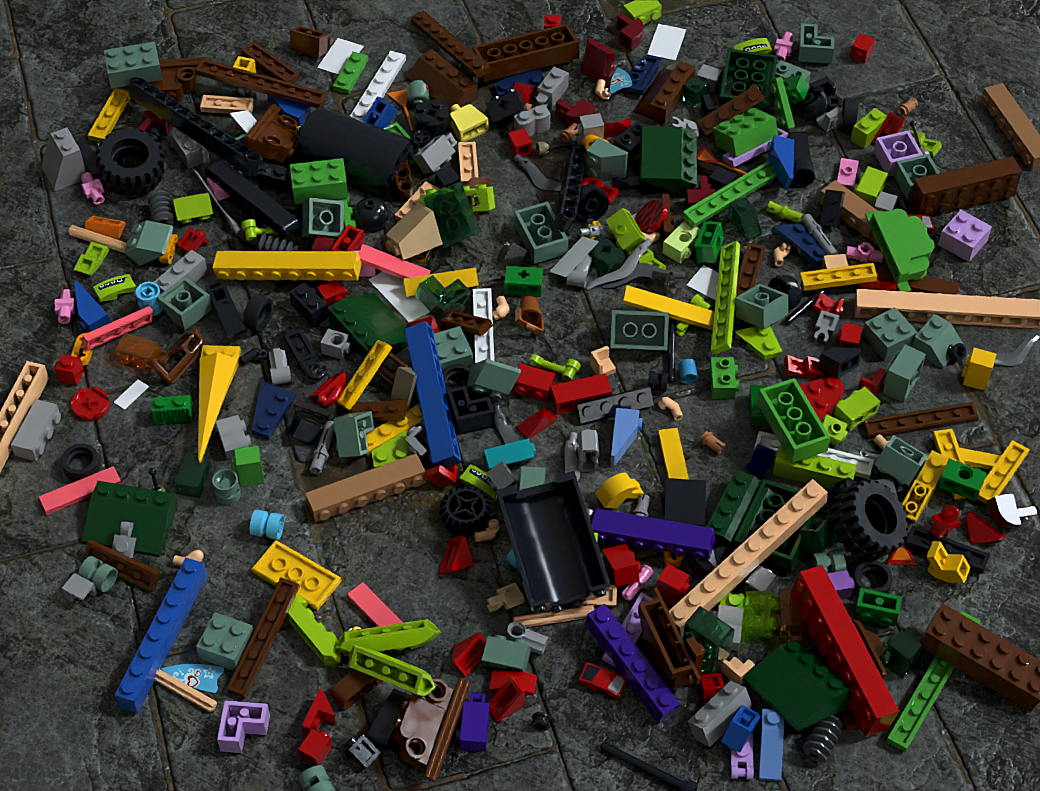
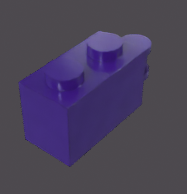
[456,692,490,752]

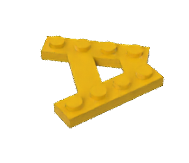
[932,429,1030,504]

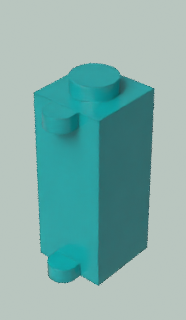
[482,438,536,472]

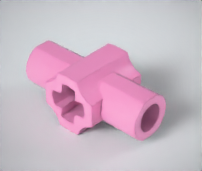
[774,32,794,62]
[81,172,105,205]
[846,242,883,263]
[55,289,77,324]

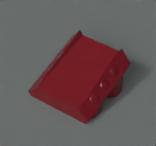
[581,38,616,84]

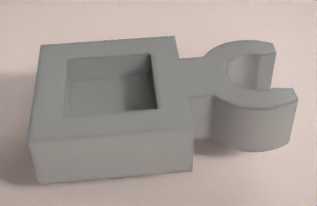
[670,117,699,138]
[814,310,839,344]

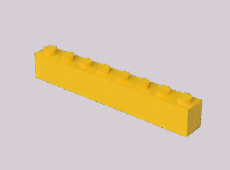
[212,251,362,281]

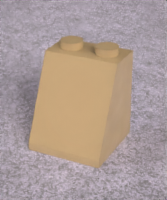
[386,203,442,260]

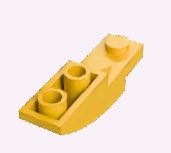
[902,450,949,522]

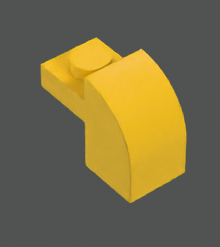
[595,473,644,509]
[927,541,971,583]

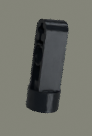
[789,132,815,187]

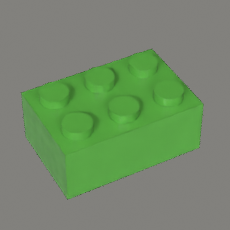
[713,108,778,157]
[290,158,348,204]

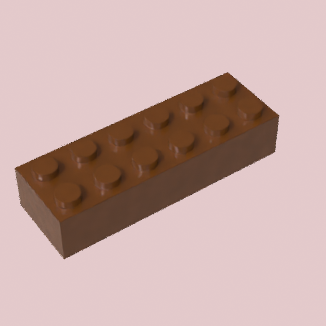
[473,24,580,82]
[909,156,1022,216]
[918,603,1040,712]

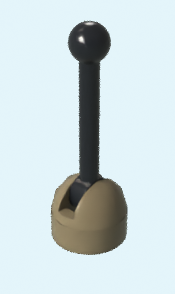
[909,120,931,157]
[536,141,577,156]
[148,468,166,492]

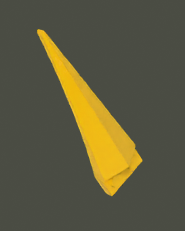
[198,345,241,463]

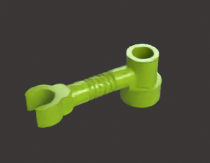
[241,219,281,241]
[675,294,712,336]
[529,354,581,382]

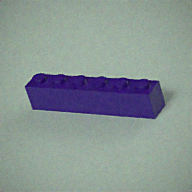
[591,508,716,559]
[585,604,680,724]

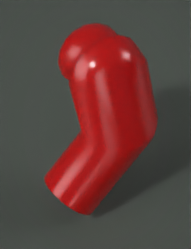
[317,385,343,407]

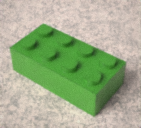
[757,378,830,463]

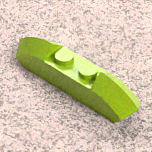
[285,594,341,666]
[335,619,441,655]
[348,645,436,696]

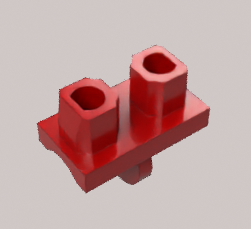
[930,505,962,538]

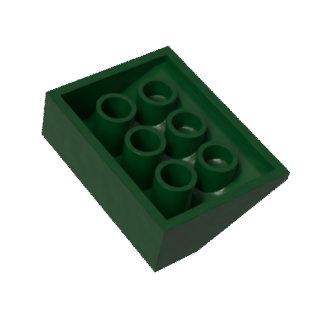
[719,49,778,109]
[640,126,697,197]
[327,293,408,361]
[707,469,762,553]
[734,479,819,573]
[82,481,178,557]
[743,640,851,731]

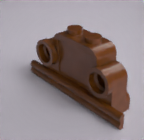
[149,57,206,101]
[243,103,299,162]
[638,587,701,689]
[392,678,471,782]

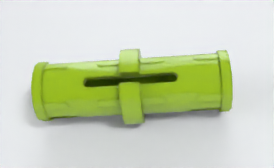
[766,201,804,224]

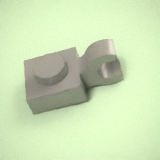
[112,521,136,558]

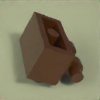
[290,26,333,58]

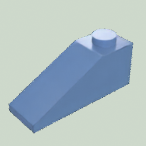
[610,408,643,467]
[759,709,784,781]

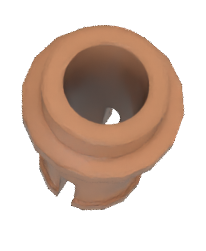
[897,98,918,117]
[560,123,578,143]
[700,431,726,455]

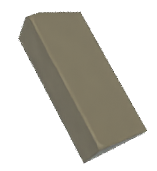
[390,367,417,410]

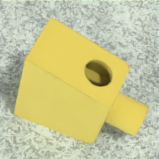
[450,104,489,142]

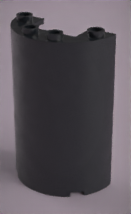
[293,106,420,201]
[496,471,611,614]

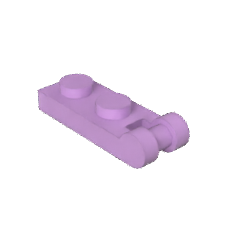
[730,732,754,780]

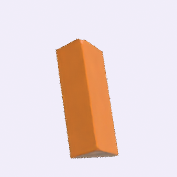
[85,216,126,239]

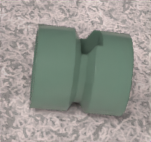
[212,469,241,505]
[811,549,846,573]
[78,556,118,592]
[298,765,336,791]

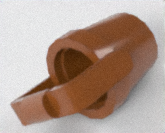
[515,296,544,335]

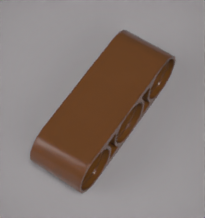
[394,157,414,203]
[330,669,383,709]

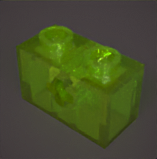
[742,591,778,638]

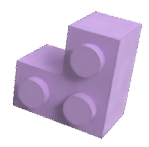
[217,701,270,753]

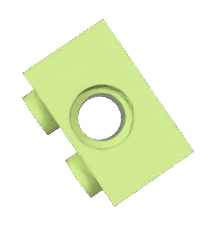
[663,220,701,263]

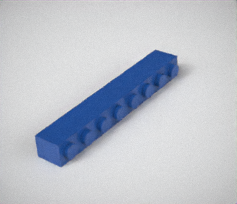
[404,321,462,468]
[115,557,207,714]

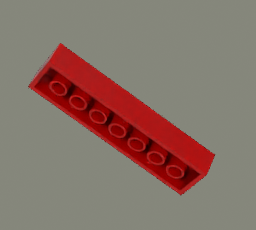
[791,565,899,737]

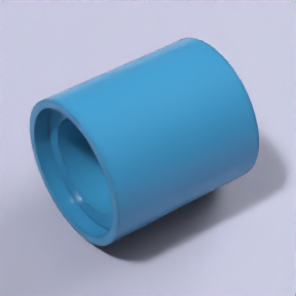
[678,359,698,384]

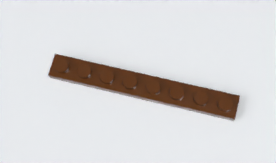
[410,10,491,79]
[195,59,327,108]

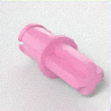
[621,565,654,601]

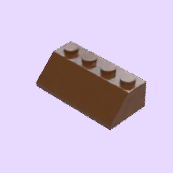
[407,49,478,113]
[634,61,695,124]

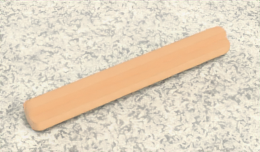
[68,225,127,253]
[513,605,595,627]
[155,669,217,712]

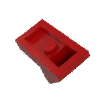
[872,112,906,144]
[302,689,336,736]

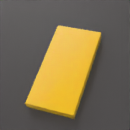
[251,540,342,611]

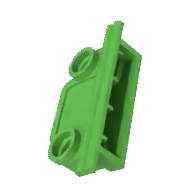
[864,209,935,292]

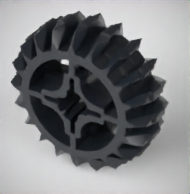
[439,485,493,536]

